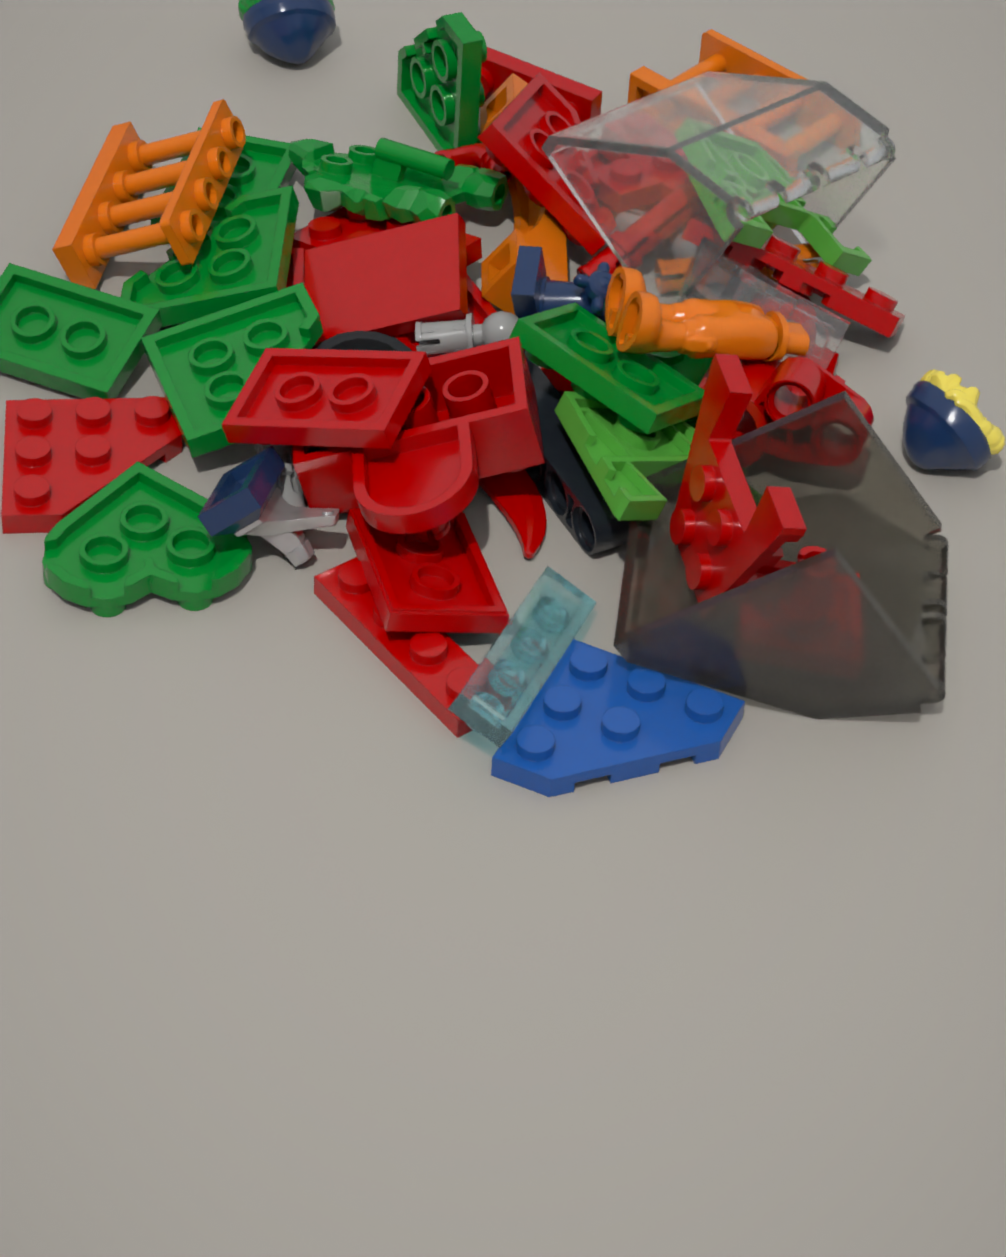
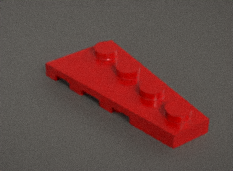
[685,214,905,338]

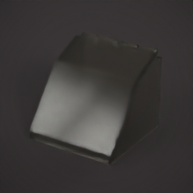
[613,391,949,719]

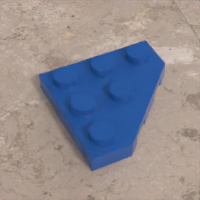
[491,639,745,797]

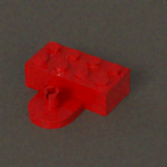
[292,336,545,542]

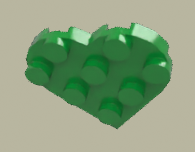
[42,461,252,617]

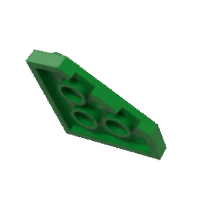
[397,12,487,151]
[121,186,299,330]
[141,283,323,458]

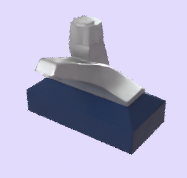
[197,446,340,567]

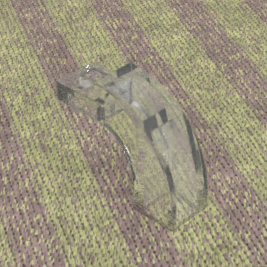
[683,239,851,369]

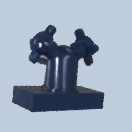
[511,246,612,323]

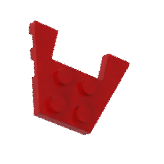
[670,354,807,616]

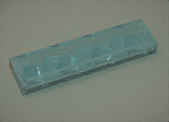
[448,566,597,748]

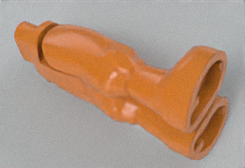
[605,266,810,362]

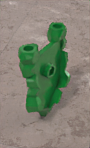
[289,138,509,223]

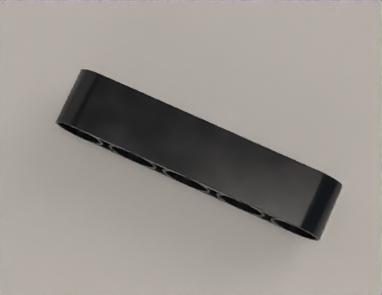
[524,351,649,555]

